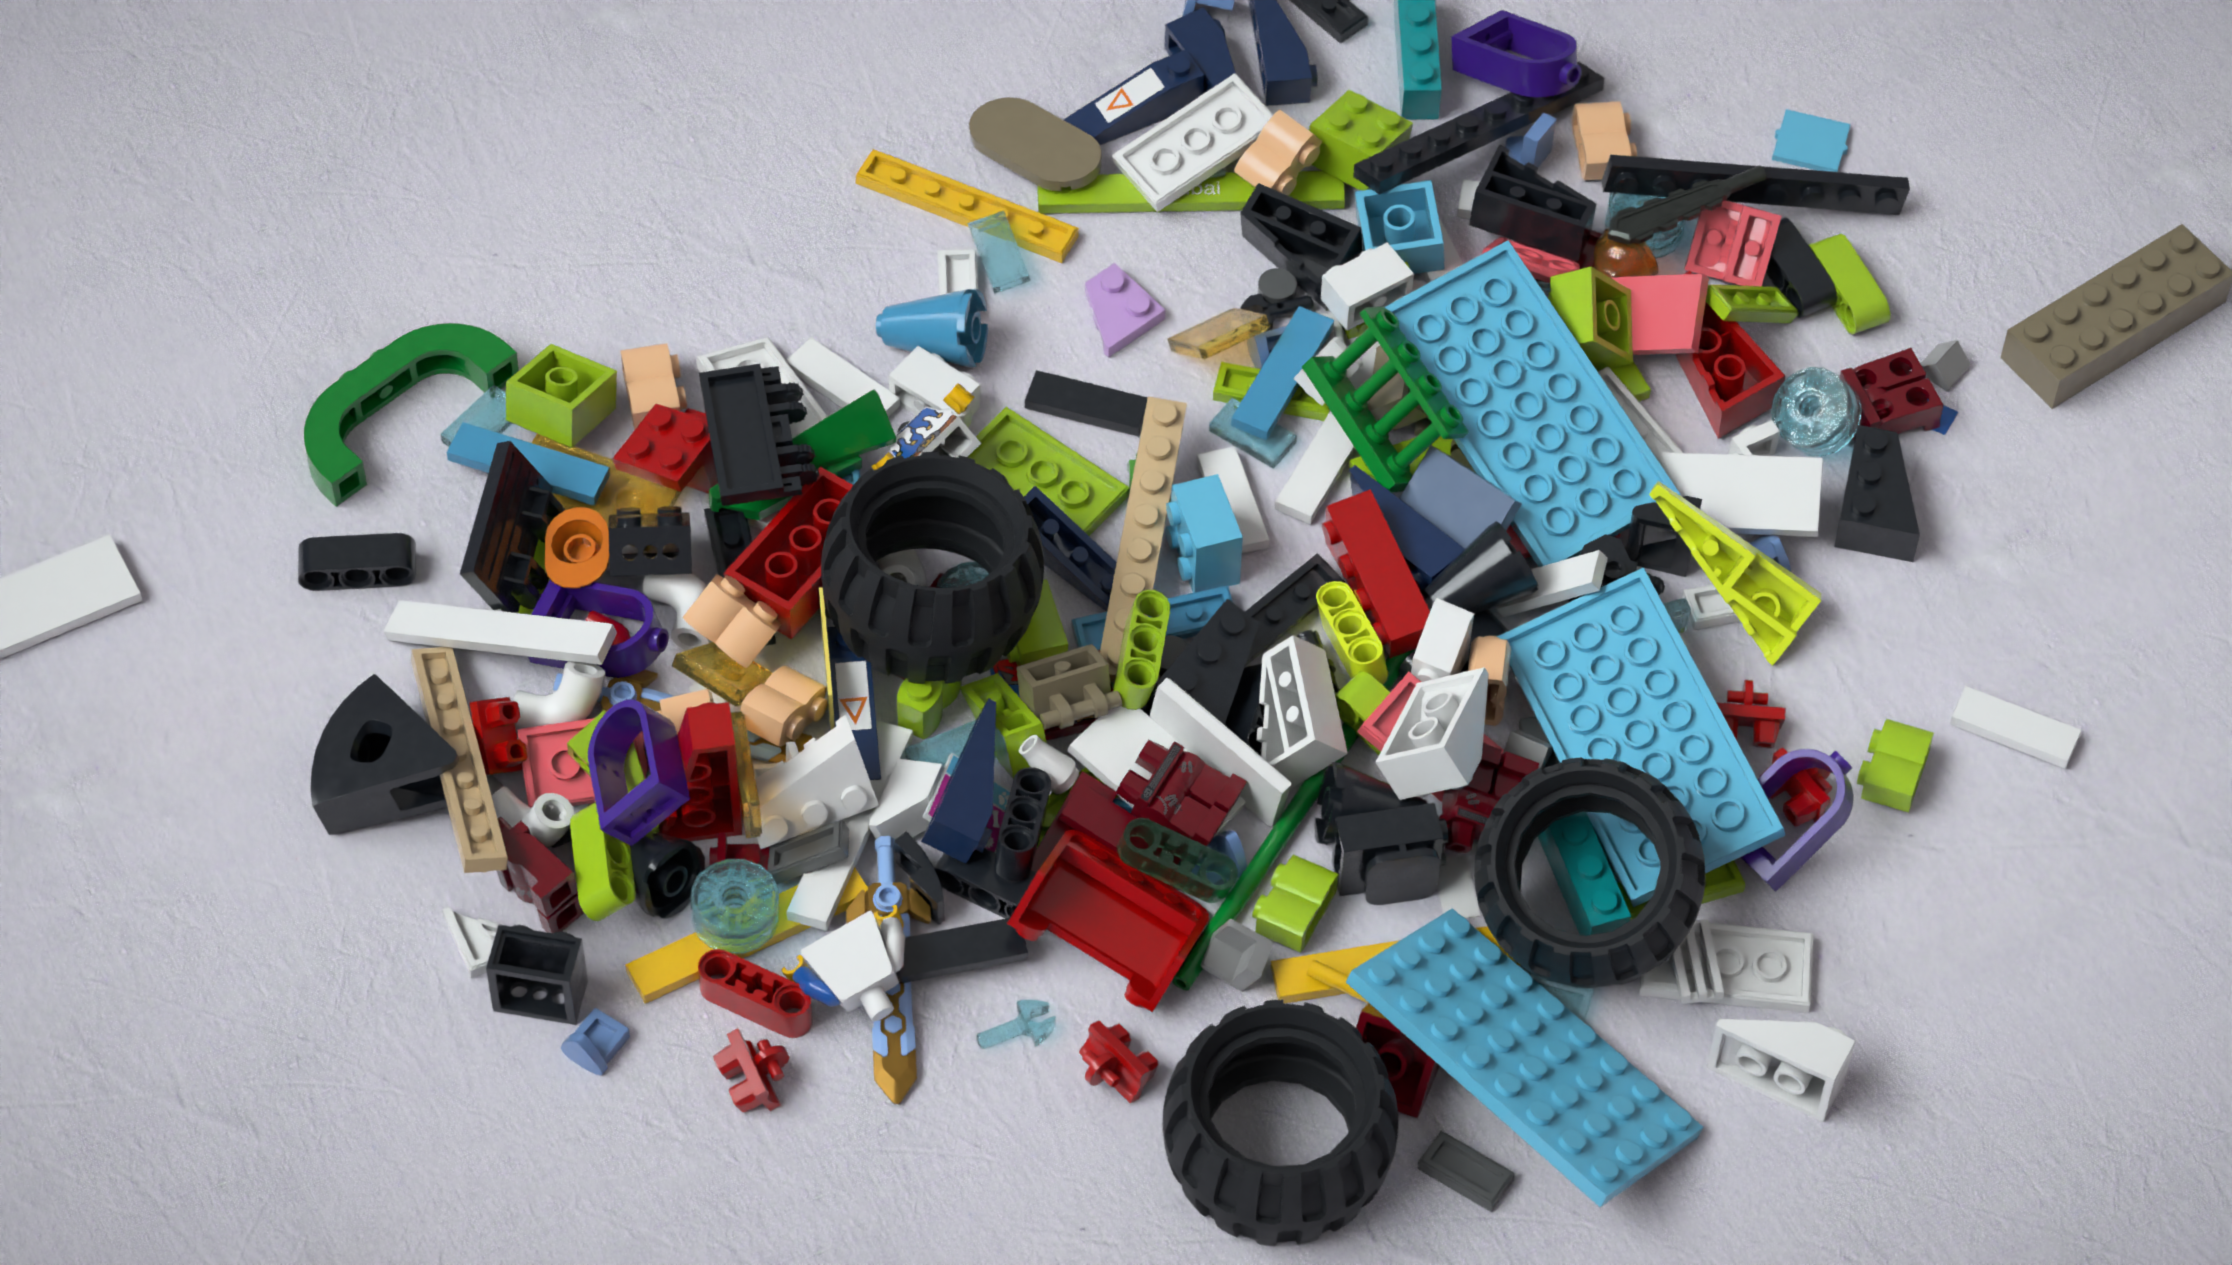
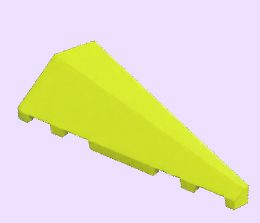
[1649,481,1821,665]

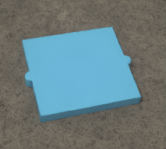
[1772,109,1851,172]

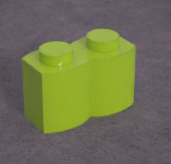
[897,678,962,740]
[1856,719,1934,813]
[1252,854,1339,953]

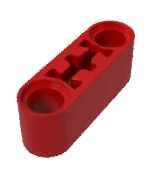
[698,949,812,1038]

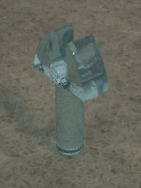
[976,999,1056,1049]

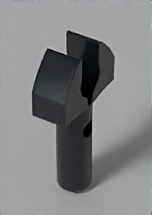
[1240,293,1314,332]

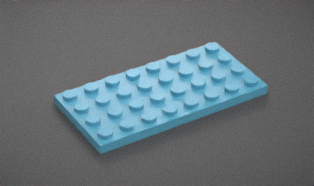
[1385,240,1681,567]
[1497,567,1786,907]
[1346,908,1704,1207]

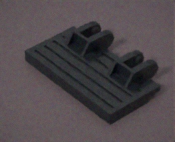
[699,364,819,506]
[460,441,565,613]

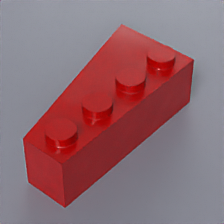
[1675,271,1785,439]
[1321,489,1430,658]
[658,702,742,842]

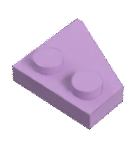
[1085,263,1165,358]

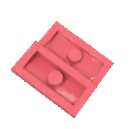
[1684,200,1781,286]

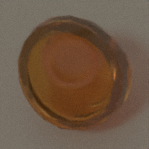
[1593,227,1659,278]

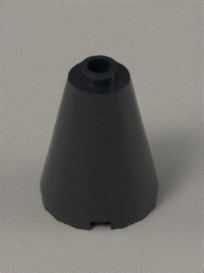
[1424,521,1539,614]
[1314,762,1427,845]
[630,830,705,919]

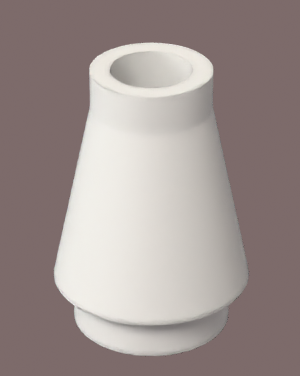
[1019,735,1079,794]

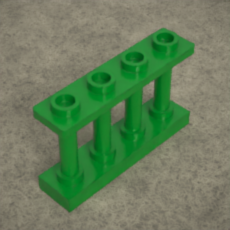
[1301,307,1469,493]

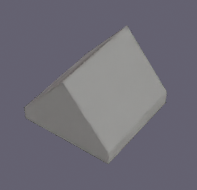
[1920,340,1970,391]
[1503,730,1553,769]

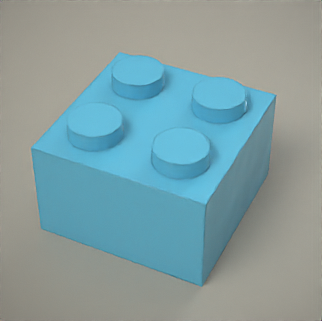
[1355,180,1445,274]
[1165,474,1243,593]

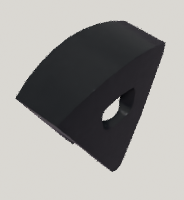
[310,674,459,835]

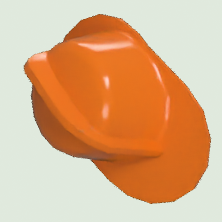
[545,507,609,589]

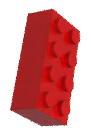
[724,467,853,639]

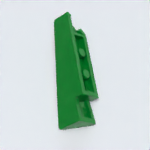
[709,389,896,521]

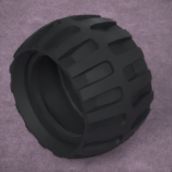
[821,452,1044,684]
[1474,757,1705,989]
[1162,1000,1399,1246]

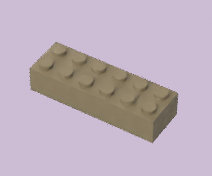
[2000,224,2232,409]

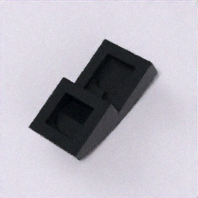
[894,831,945,925]

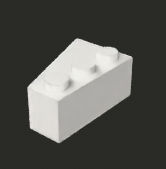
[1256,635,1348,789]
[740,714,879,849]

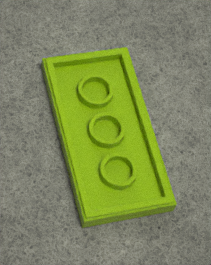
[968,407,1129,536]

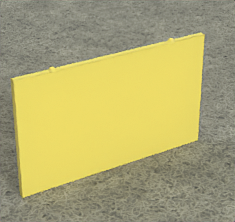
[819,587,835,730]

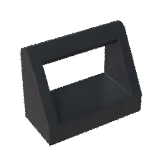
[1626,496,1702,577]

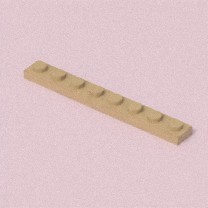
[1100,396,1187,684]
[411,647,507,873]

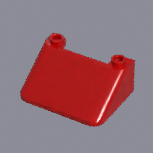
[1007,830,1209,1013]

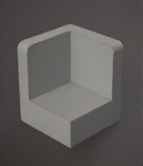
[1201,919,1274,991]

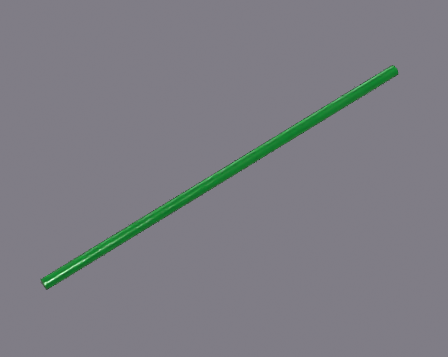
[1172,649,1416,991]

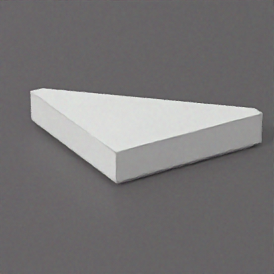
[442,907,500,978]

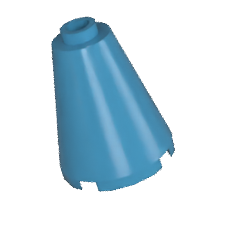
[876,289,988,367]

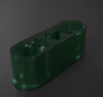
[1117,818,1238,903]

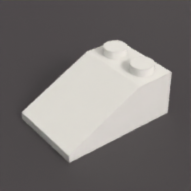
[1375,667,1489,800]
[1706,1019,1855,1122]

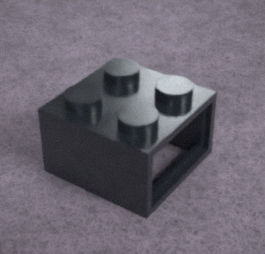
[609,506,692,576]
[486,924,588,1025]

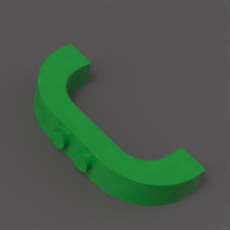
[304,323,519,507]

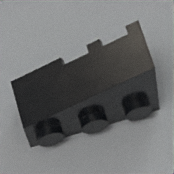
[1469,145,1597,261]
[1240,183,1362,311]
[1834,425,1920,562]
[1147,598,1260,725]

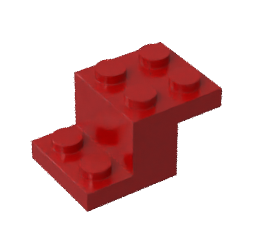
[612,403,718,494]

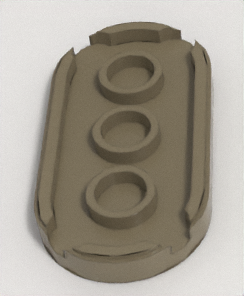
[969,97,1102,191]

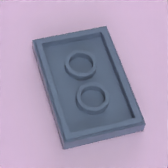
[1399,445,1522,548]

